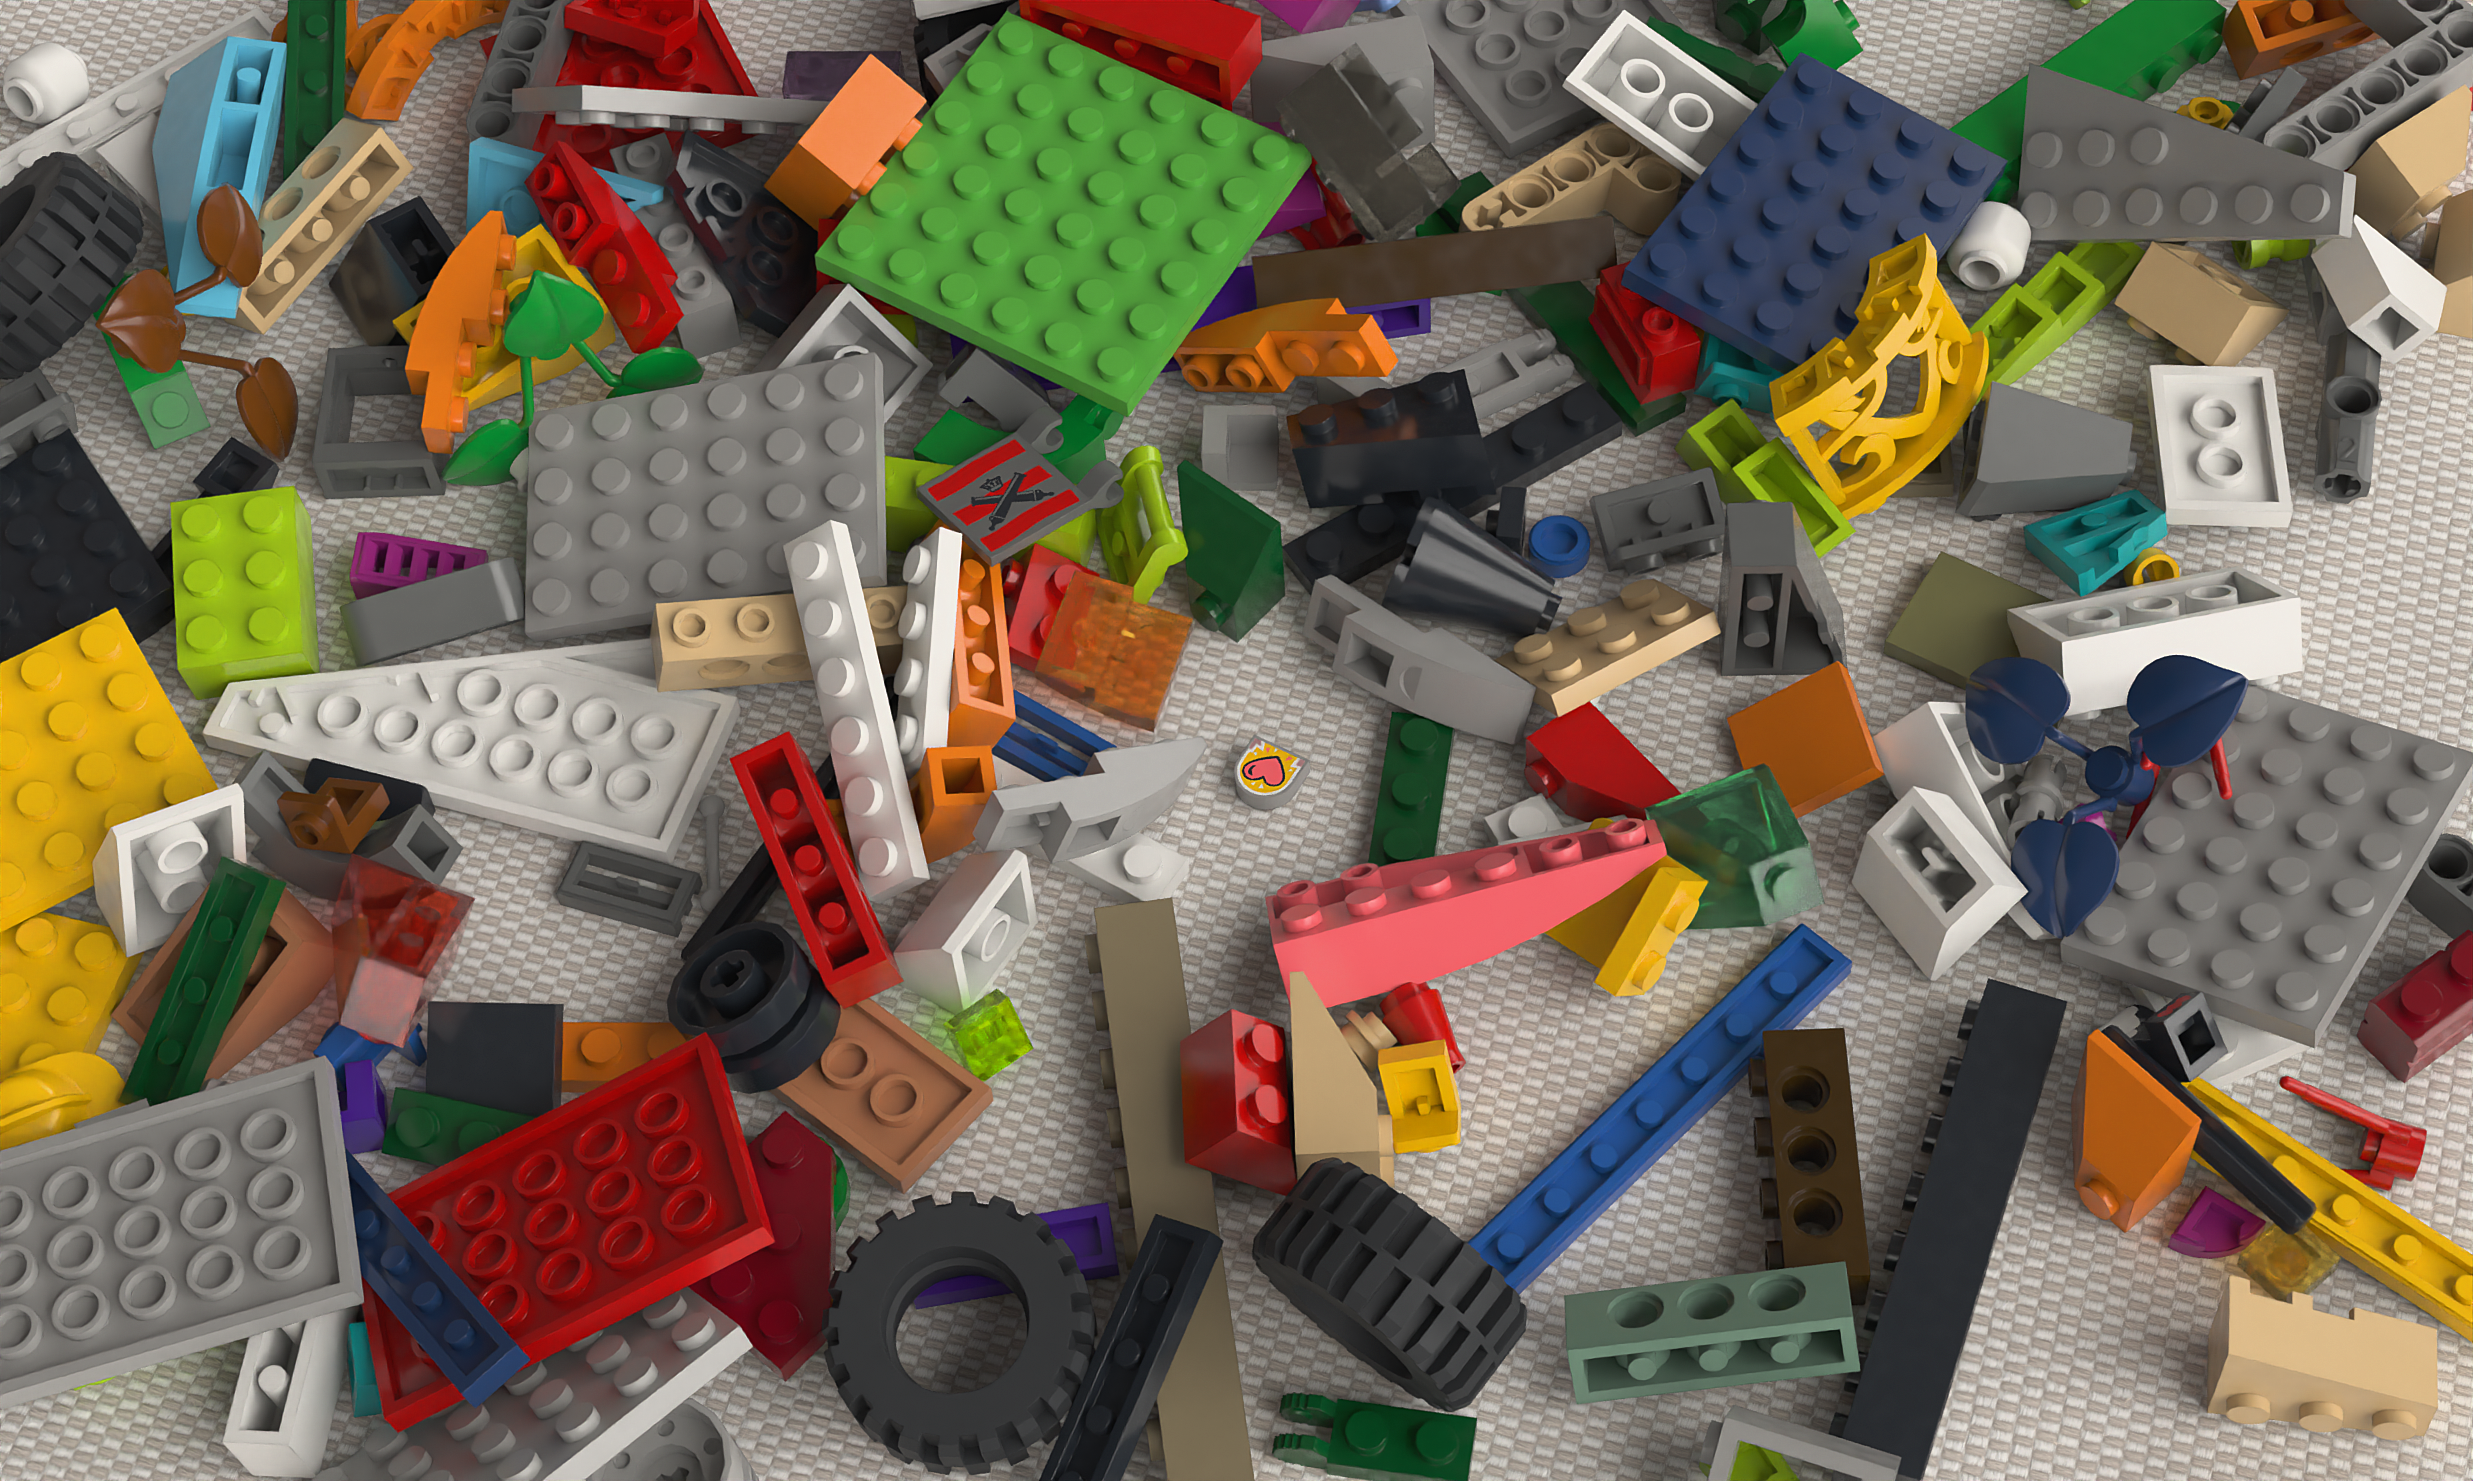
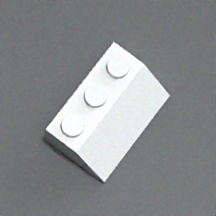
[1562,10,1758,182]

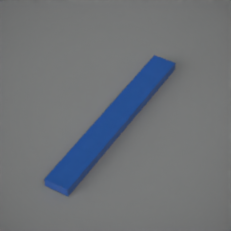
[1467,923,1852,1295]

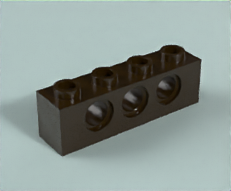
[1748,1028,1871,1306]

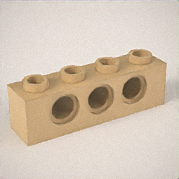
[222,118,414,335]
[650,585,908,692]

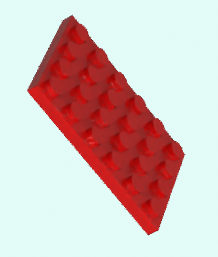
[361,1032,775,1433]

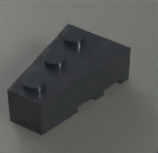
[1286,369,1497,509]

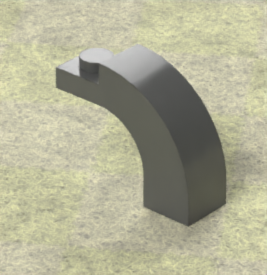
[231,749,463,908]

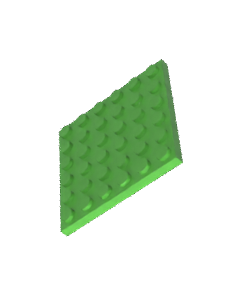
[815,11,1312,417]

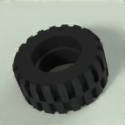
[0,152,144,380]
[1252,1157,1527,1412]
[821,1191,1098,1475]

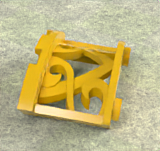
[1769,233,1989,520]

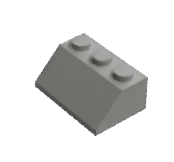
[749,283,933,424]

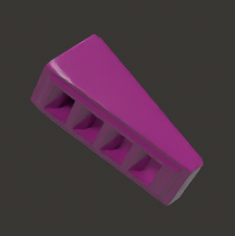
[349,532,489,600]

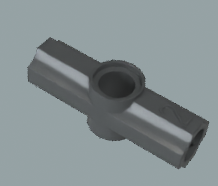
[2313,328,2382,504]

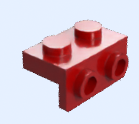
[564,0,699,58]
[1001,543,1100,685]

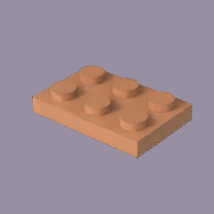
[769,998,994,1194]

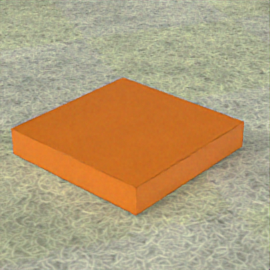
[1727,661,1885,832]

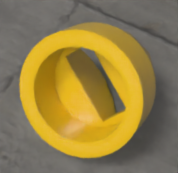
[2123,547,2179,587]

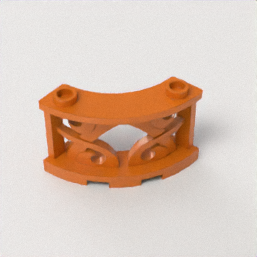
[271,0,511,121]

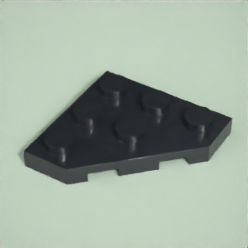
[664,129,832,338]

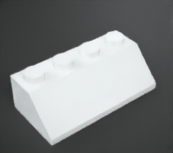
[2007,566,2303,720]

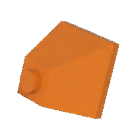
[2071,1028,2202,1233]

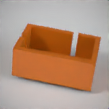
[763,54,927,231]

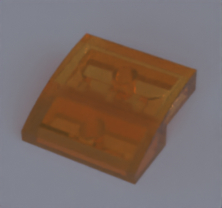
[1035,570,1193,733]

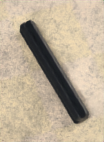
[2101,1025,2317,1235]

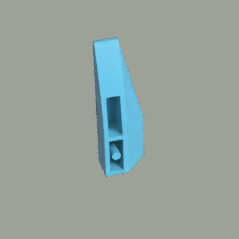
[152,36,287,319]

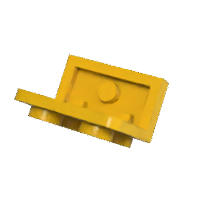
[1544,818,1709,997]

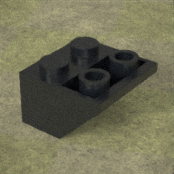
[328,196,456,360]

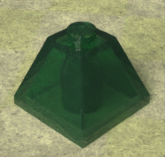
[1644,763,1825,930]

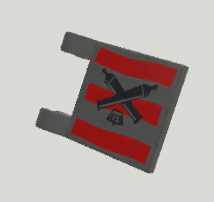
[916,406,1124,567]

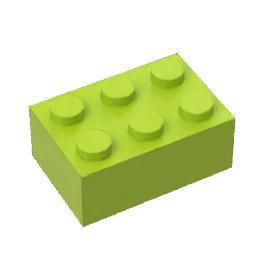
[170,485,320,700]

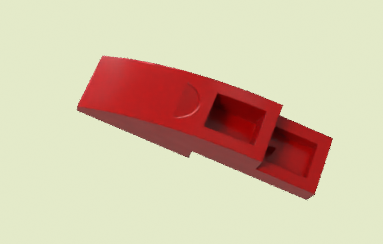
[524,140,684,355]

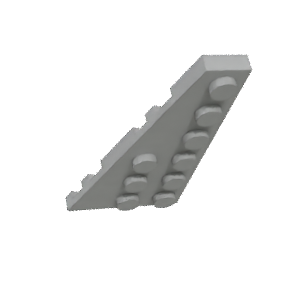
[2017,63,2356,244]

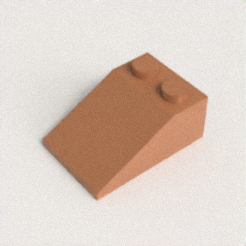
[111,872,350,1093]

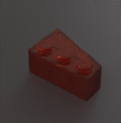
[331,853,475,1048]

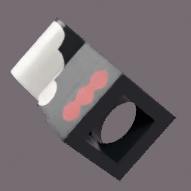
[2099,992,2228,1083]

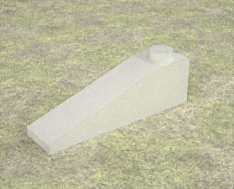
[1872,702,2058,940]

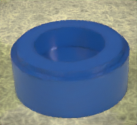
[1528,515,1590,578]

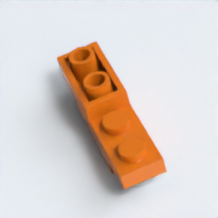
[405,210,517,454]
[1173,298,1399,393]

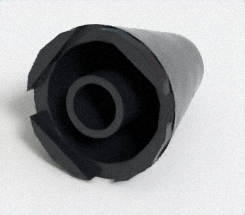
[1381,496,1563,638]

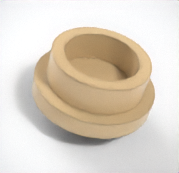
[1340,1010,1397,1073]

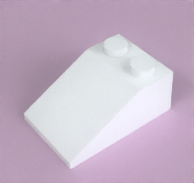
[92,783,247,957]

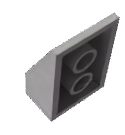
[1249,14,1435,153]

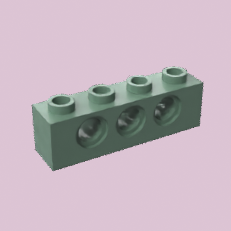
[1564,1261,1860,1404]

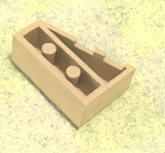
[2207,1275,2438,1440]

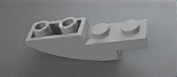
[1302,574,1537,744]
[973,736,1208,864]

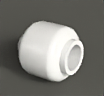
[3,42,90,126]
[1947,201,2031,291]

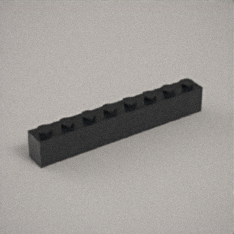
[1828,978,2068,1481]

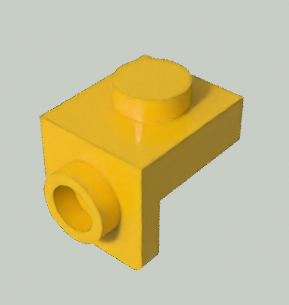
[1378,1039,1461,1154]

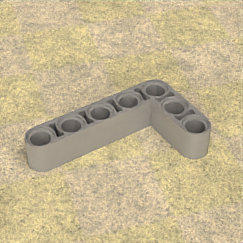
[2263,0,2473,171]

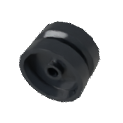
[667,920,841,1094]

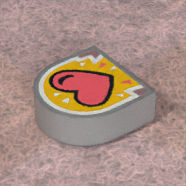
[1234,735,1310,810]

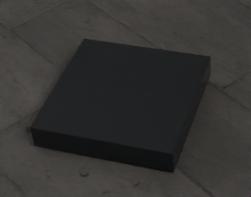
[426,1001,564,1117]

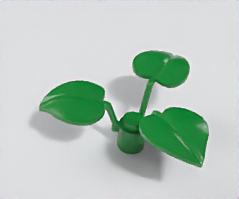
[441,270,706,486]

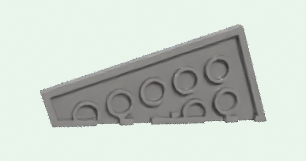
[512,85,830,137]

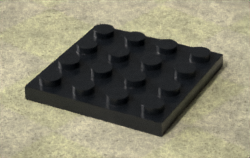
[0,428,175,663]

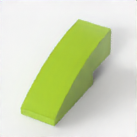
[1674,398,1856,559]

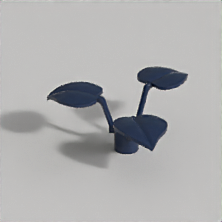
[1965,654,2249,939]

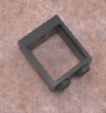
[312,345,450,499]

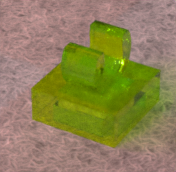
[942,989,1034,1082]

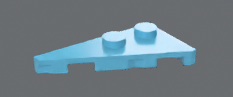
[466,136,664,239]

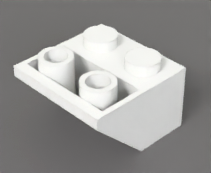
[1852,786,2029,981]

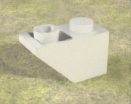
[2311,214,2447,365]

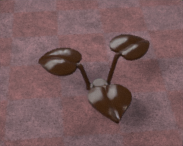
[95,182,299,463]

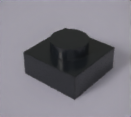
[1485,486,1527,556]

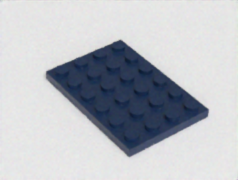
[1621,52,2008,375]

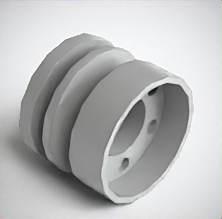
[586,1398,759,1481]

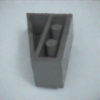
[1717,500,1848,676]

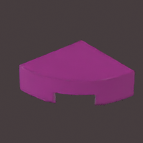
[2167,1186,2267,1259]

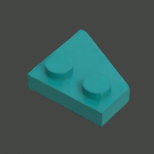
[2023,489,2168,597]

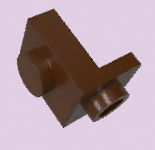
[277,777,390,854]

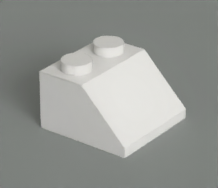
[893,849,1038,1020]

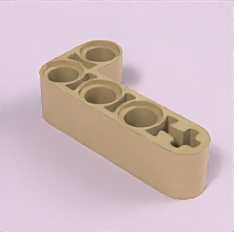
[1459,122,1682,235]

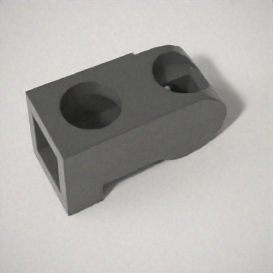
[937,342,1051,432]

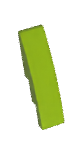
[1969,242,2146,406]

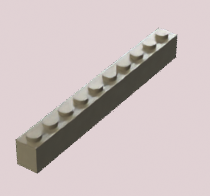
[1084,897,1255,1481]

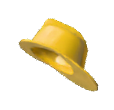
[0,1051,126,1151]

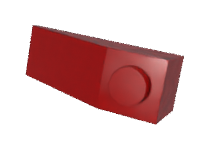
[1524,701,1713,866]

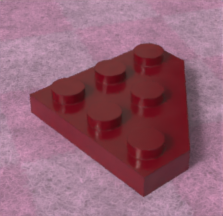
[687,1111,836,1382]

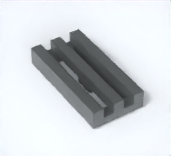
[556,841,703,938]

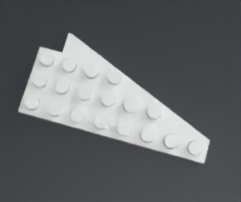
[202,638,741,865]

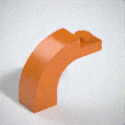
[826,745,997,875]

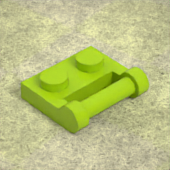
[1095,445,1188,612]

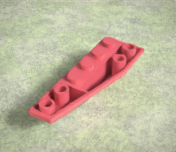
[1265,818,1667,1008]

